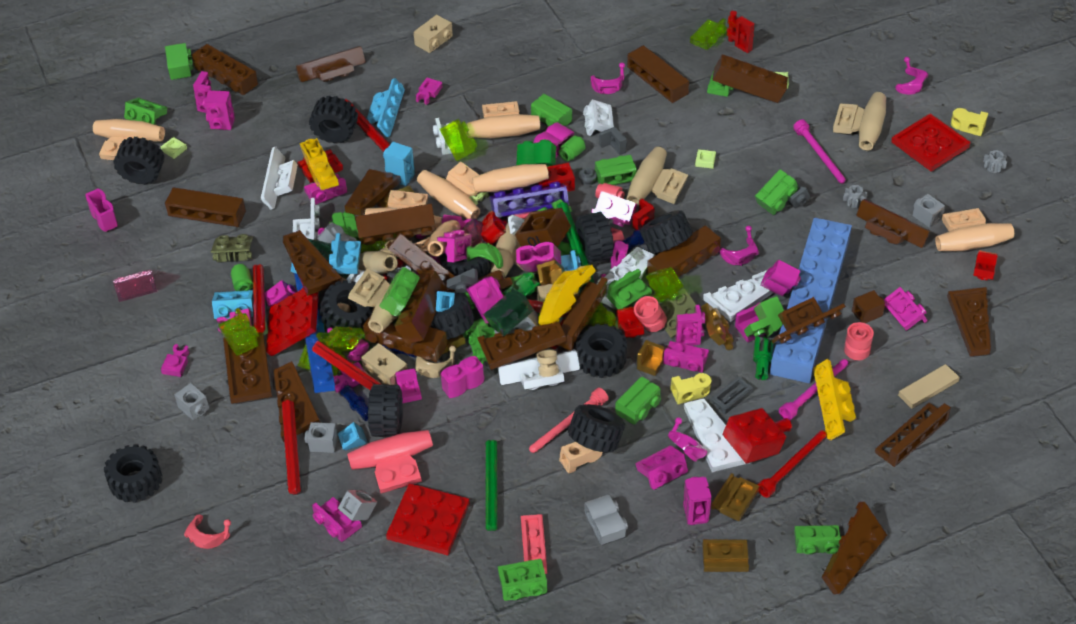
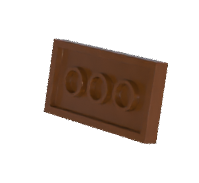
[223,332,272,404]

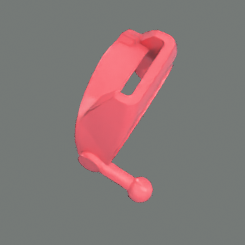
[184,514,231,549]

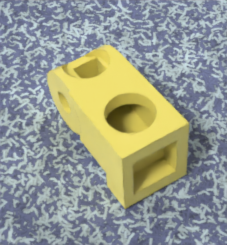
[951,108,988,136]
[670,373,711,405]

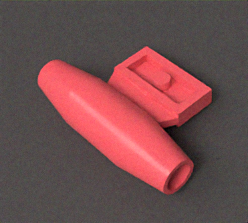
[347,430,433,493]

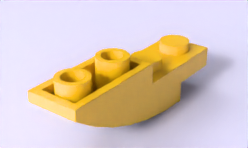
[300,138,339,190]
[538,265,596,325]

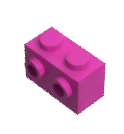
[203,90,235,130]

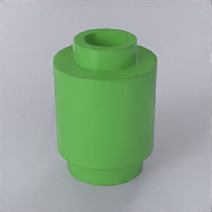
[559,136,585,162]
[231,264,253,291]

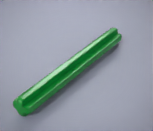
[556,202,594,286]
[486,440,497,531]

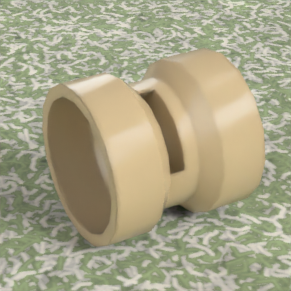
[537,350,559,377]

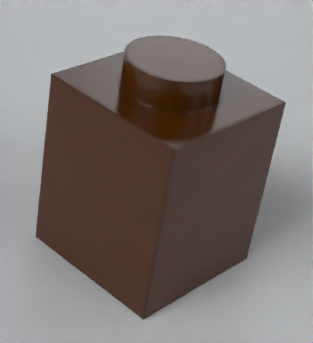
[852,290,885,323]

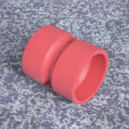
[634,296,667,332]
[844,322,874,360]

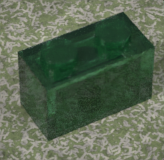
[483,289,534,336]

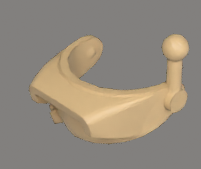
[416,346,456,378]

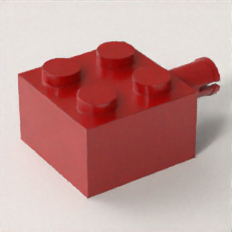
[722,408,792,464]

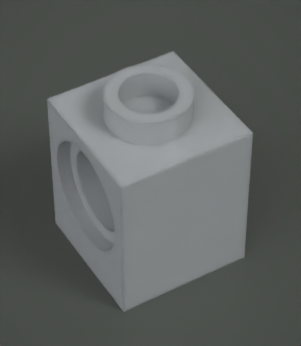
[913,194,945,228]
[174,383,209,420]
[305,422,338,453]
[338,490,377,521]

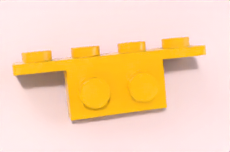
[813,359,856,440]

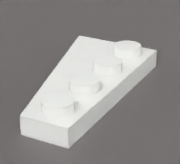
[597,247,654,310]
[703,270,774,322]
[684,399,752,472]

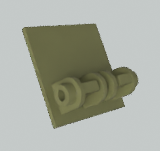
[211,234,253,262]
[660,288,696,339]

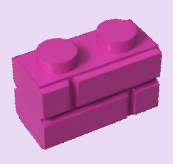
[683,477,711,525]

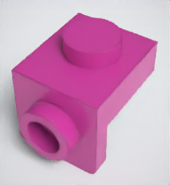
[264,280,297,308]
[395,368,422,403]

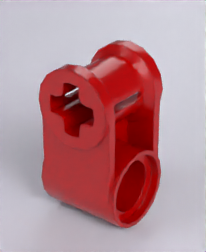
[481,211,507,245]

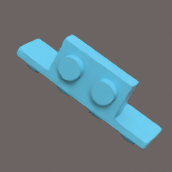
[367,78,405,137]

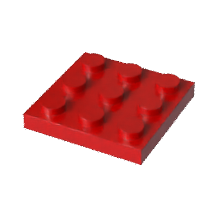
[891,113,970,172]
[266,288,318,356]
[386,483,470,555]

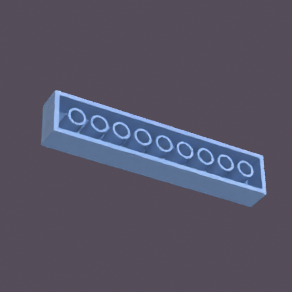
[770,218,852,384]

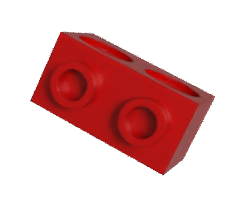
[534,162,575,192]

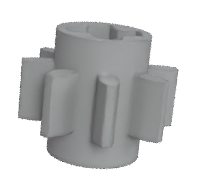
[983,150,1007,173]
[843,185,867,208]

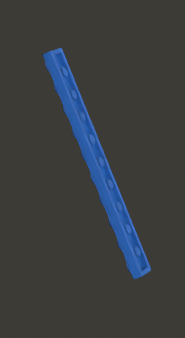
[294,273,335,393]

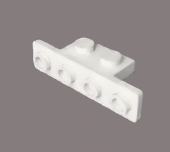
[261,146,298,210]
[293,198,320,251]
[498,350,580,390]

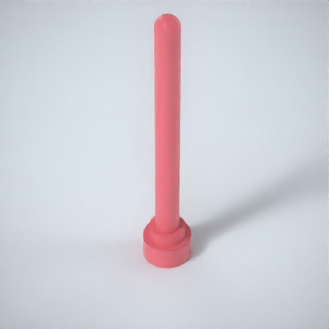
[529,387,609,453]

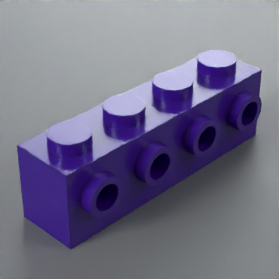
[490,182,569,217]

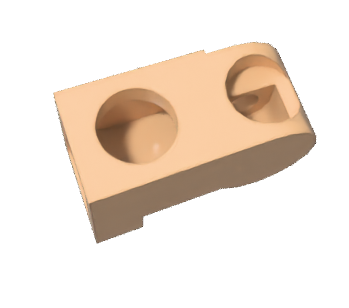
[559,442,603,474]

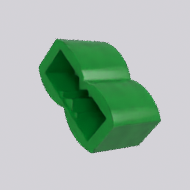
[516,139,556,167]

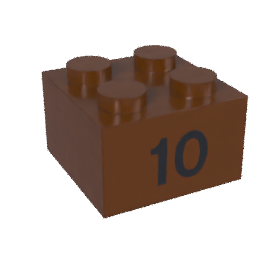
[515,208,571,248]

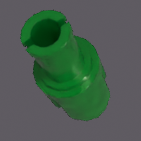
[753,336,774,380]

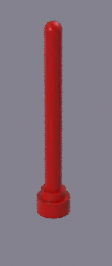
[757,430,827,498]

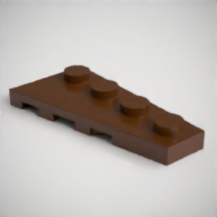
[345,169,401,216]
[283,230,342,296]
[947,287,991,357]
[477,322,567,370]
[274,361,321,442]
[822,501,887,594]

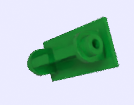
[502,272,540,309]

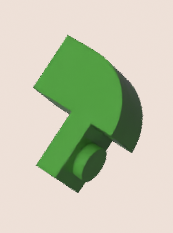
[744,296,784,337]

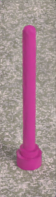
[793,119,846,184]
[779,359,848,421]

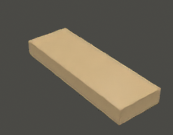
[898,364,960,409]

